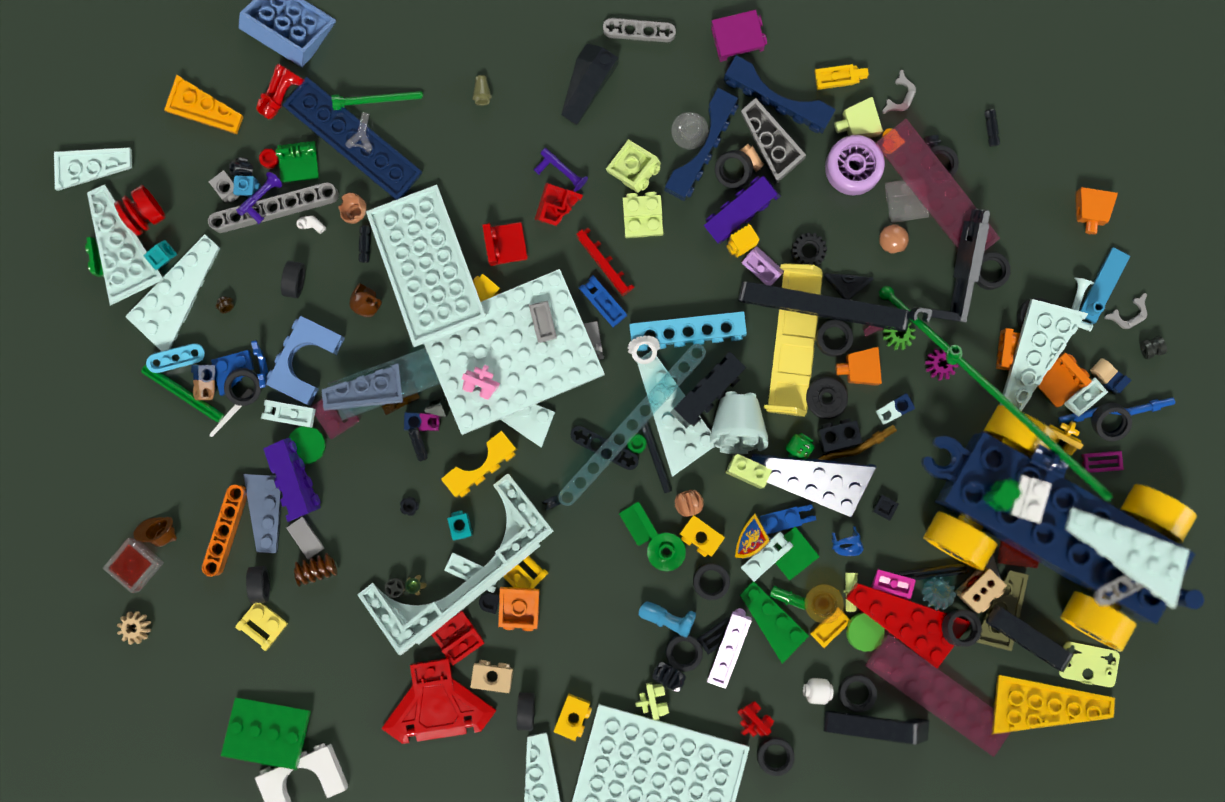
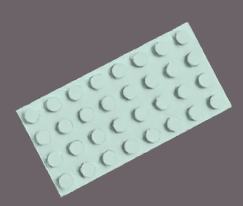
[366,185,487,347]

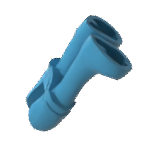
[639,602,696,638]

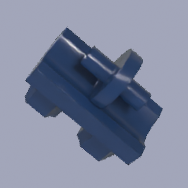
[1029,444,1068,479]

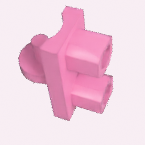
[462,365,500,400]

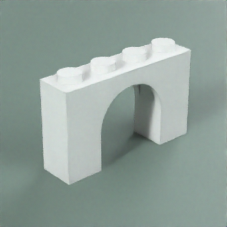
[255,743,349,802]

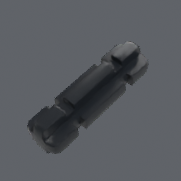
[985,109,1000,147]
[358,225,370,263]
[408,427,428,462]

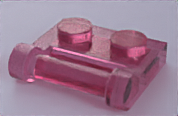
[310,399,360,439]

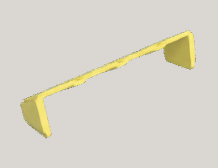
[764,263,823,417]

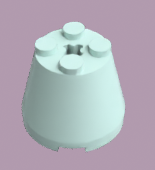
[710,391,768,454]

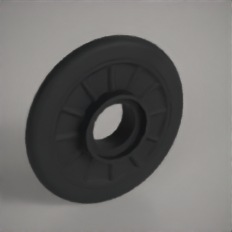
[806,377,848,419]

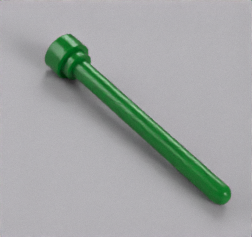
[331,91,423,110]

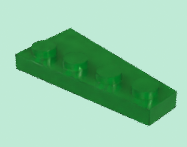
[740,581,809,664]

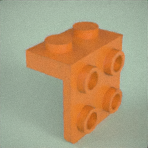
[1037,353,1092,407]

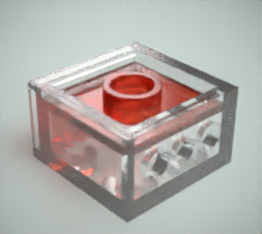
[103,538,164,593]

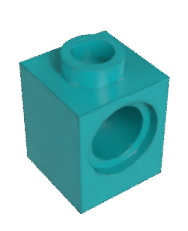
[143,240,178,270]
[447,511,473,541]

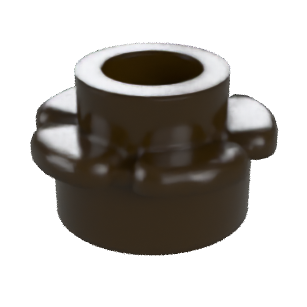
[215,296,234,314]

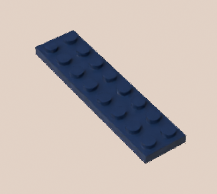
[282,77,422,200]

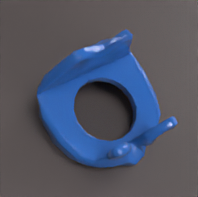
[832,526,864,556]

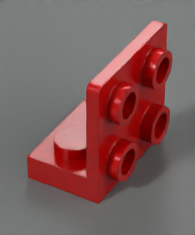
[482,222,528,266]

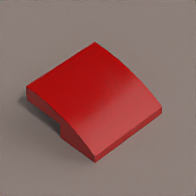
[431,610,485,665]

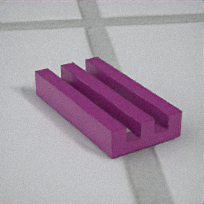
[1081,451,1124,473]

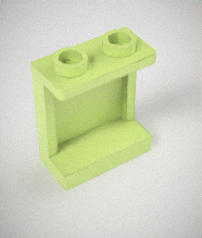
[725,454,772,489]

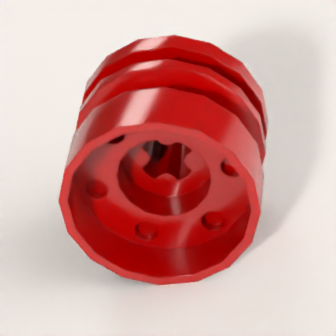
[114,185,166,236]

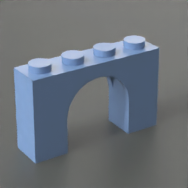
[266,316,345,406]

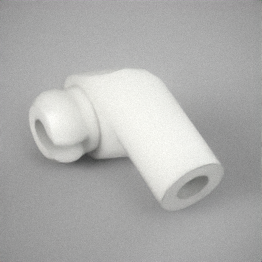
[296,216,326,234]

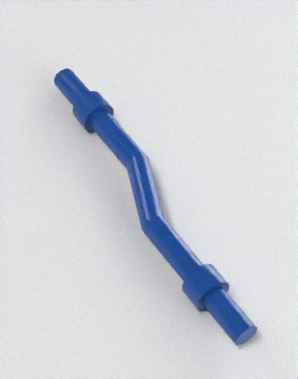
[1058,397,1175,425]

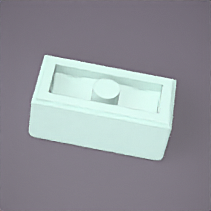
[1064,378,1108,417]

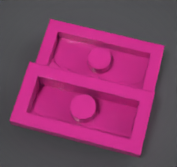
[871,569,916,600]

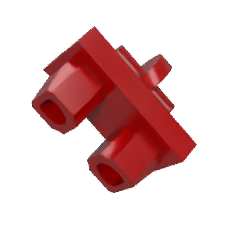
[737,701,774,738]

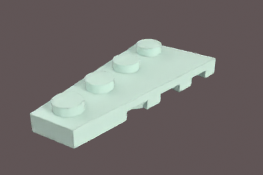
[54,148,132,191]
[500,405,555,448]

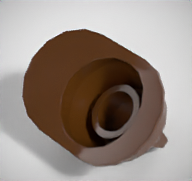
[133,517,177,547]

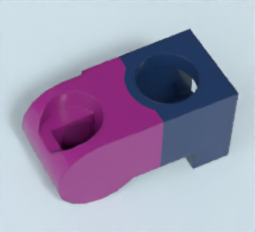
[404,412,440,431]

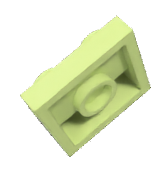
[606,139,661,193]
[623,192,663,238]

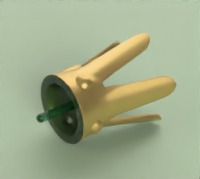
[405,575,427,595]

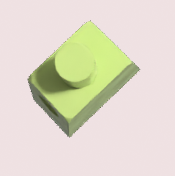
[834,97,883,138]

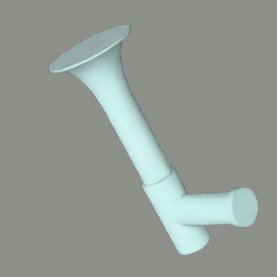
[1071,277,1094,332]

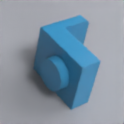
[233,176,261,198]

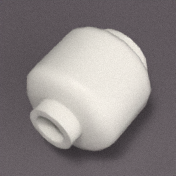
[803,678,833,705]

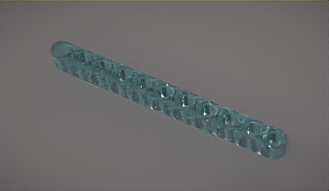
[558,344,706,506]

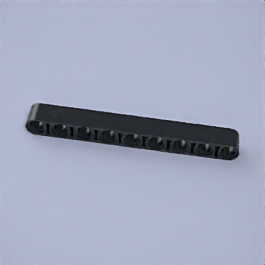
[738,282,910,331]

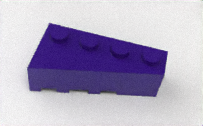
[704,176,781,244]

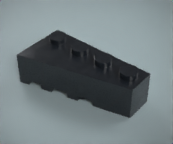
[670,351,746,429]

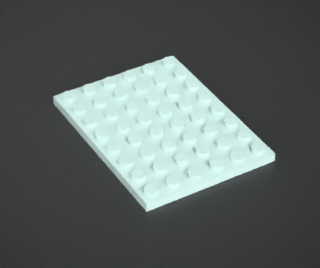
[424,269,605,435]
[572,704,750,802]

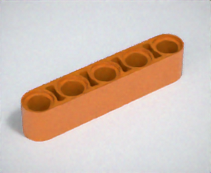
[202,485,247,576]

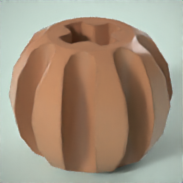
[675,490,704,517]

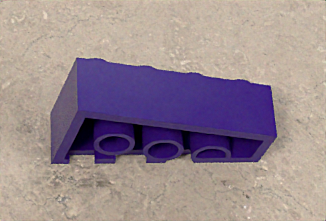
[263,438,321,522]

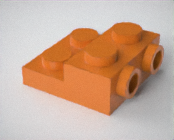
[498,587,539,631]

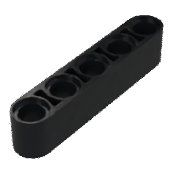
[985,605,1074,672]

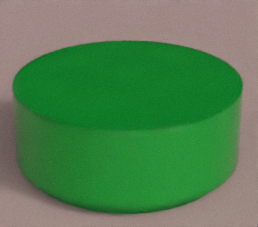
[627,434,646,453]

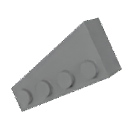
[741,98,806,183]

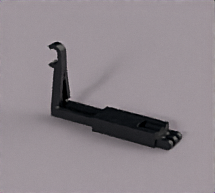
[909,209,990,322]

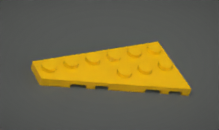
[992,675,1115,734]

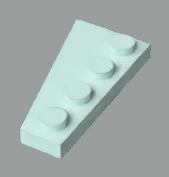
[524,732,561,802]

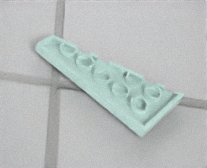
[637,351,712,477]
[1065,508,1189,609]

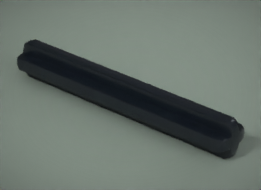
[893,563,967,580]

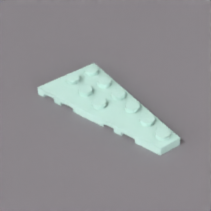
[87,185,163,305]
[125,235,220,351]
[1000,299,1088,411]

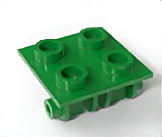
[276,141,319,183]

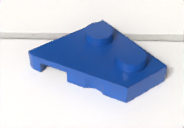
[211,350,254,396]

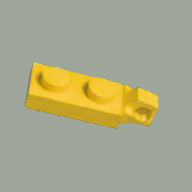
[815,64,869,90]

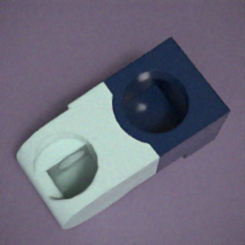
[876,393,915,425]

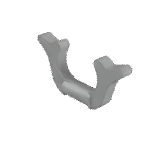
[882,70,916,114]
[1104,293,1147,329]

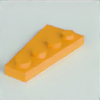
[164,75,243,134]

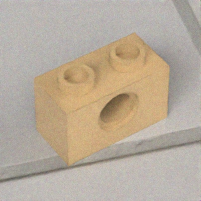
[470,660,514,693]

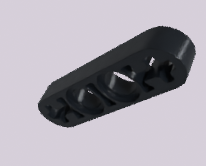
[570,426,639,470]

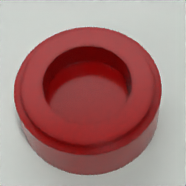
[259,149,279,169]

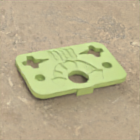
[1059,642,1120,687]

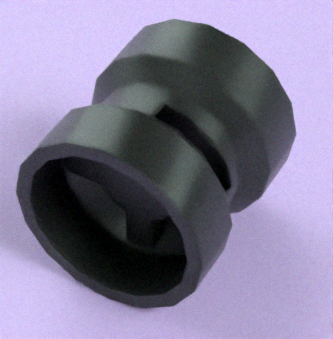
[1140,336,1167,360]

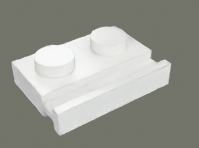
[1010,475,1051,523]

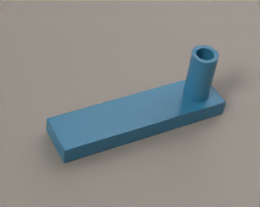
[1079,247,1130,324]

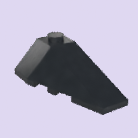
[561,43,618,125]

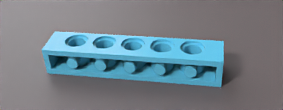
[629,312,747,351]

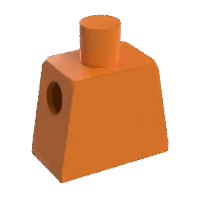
[1076,187,1118,234]
[836,347,882,385]

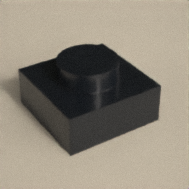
[872,495,899,521]

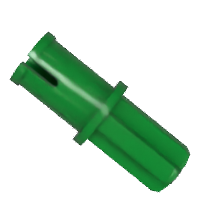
[769,585,809,610]

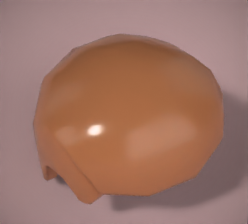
[338,192,367,224]
[879,225,909,254]

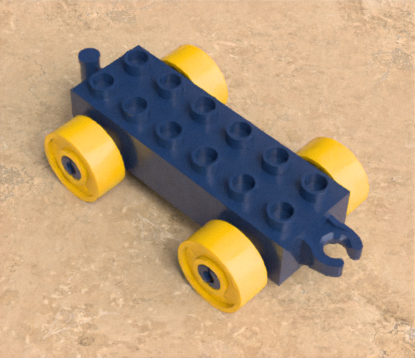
[921,405,1204,652]

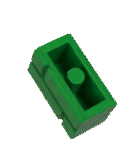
[983,479,1022,511]

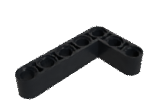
[823,711,929,744]

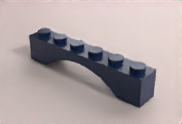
[724,55,836,134]
[665,88,739,201]

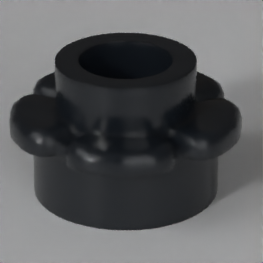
[923,135,941,149]
[400,497,419,516]

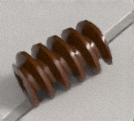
[294,553,337,587]

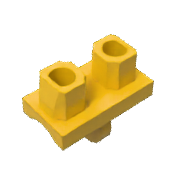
[1049,421,1083,456]

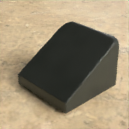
[424,397,451,417]

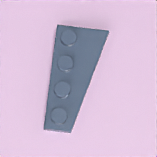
[322,364,403,411]

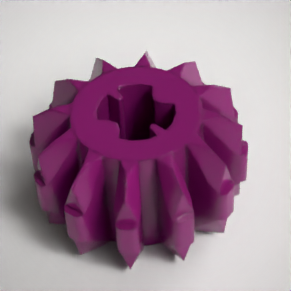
[925,349,958,381]

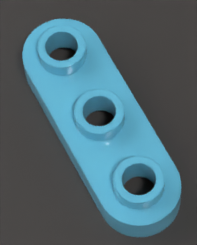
[146,343,205,373]

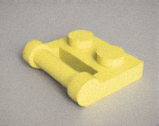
[235,603,288,651]

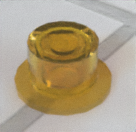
[805,584,844,624]

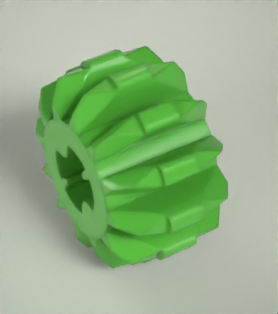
[883,321,916,350]

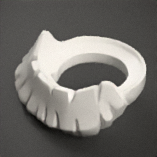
[628,336,660,364]

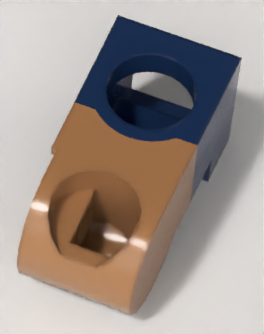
[191,365,215,400]

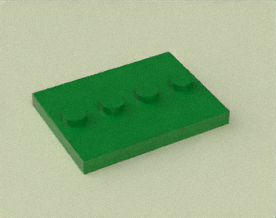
[221,697,311,770]

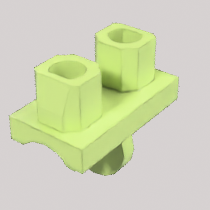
[635,682,669,720]

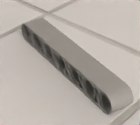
[208,183,339,233]

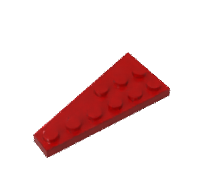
[845,583,970,669]

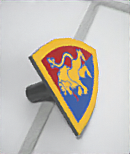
[735,514,772,559]

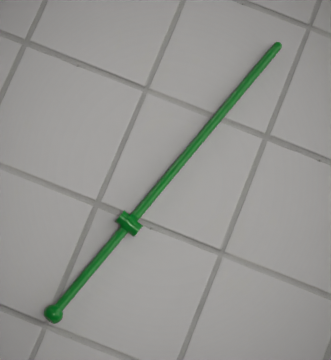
[879,286,1112,500]

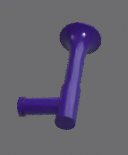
[533,148,588,192]
[236,172,282,224]

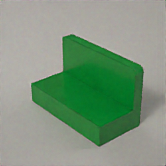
[619,502,658,546]

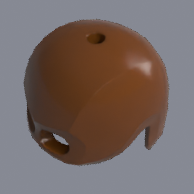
[349,283,382,317]

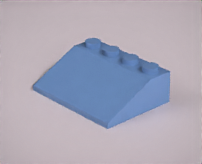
[239,0,336,68]

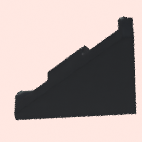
[824,273,874,300]

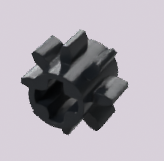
[229,157,253,177]

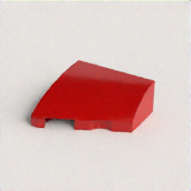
[535,183,583,226]

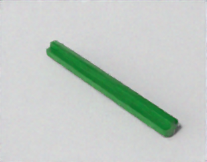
[141,364,224,422]

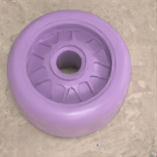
[825,135,885,195]

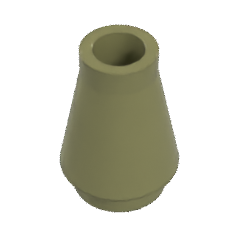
[473,75,492,105]

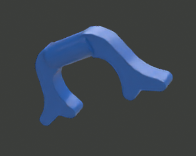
[251,340,268,388]

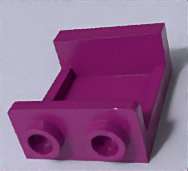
[711,10,767,62]

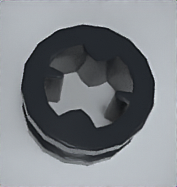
[542,495,561,511]

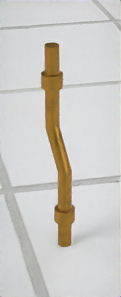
[817,425,897,461]

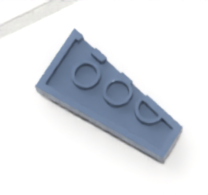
[243,474,282,553]

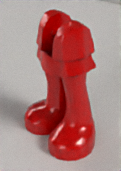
[256,63,304,119]

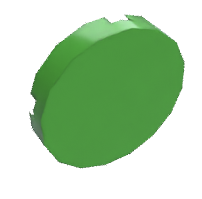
[846,613,885,652]

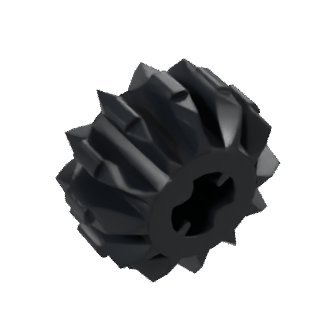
[652,662,686,692]

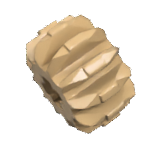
[116,611,151,644]

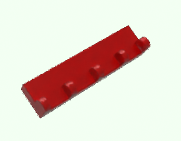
[576,228,635,297]

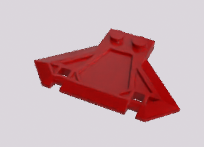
[381,658,496,744]

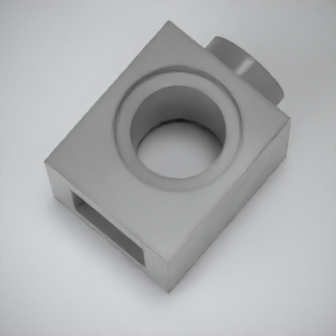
[209,170,239,203]

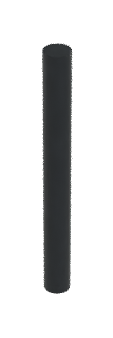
[639,419,672,493]

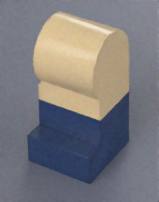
[1090,358,1132,394]

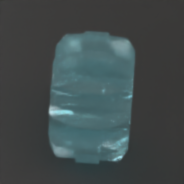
[922,577,956,610]

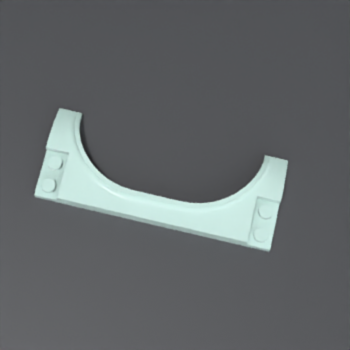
[358,474,553,655]

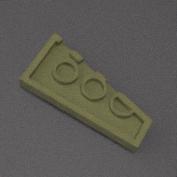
[977,570,1029,651]

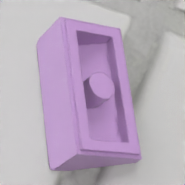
[741,246,784,286]

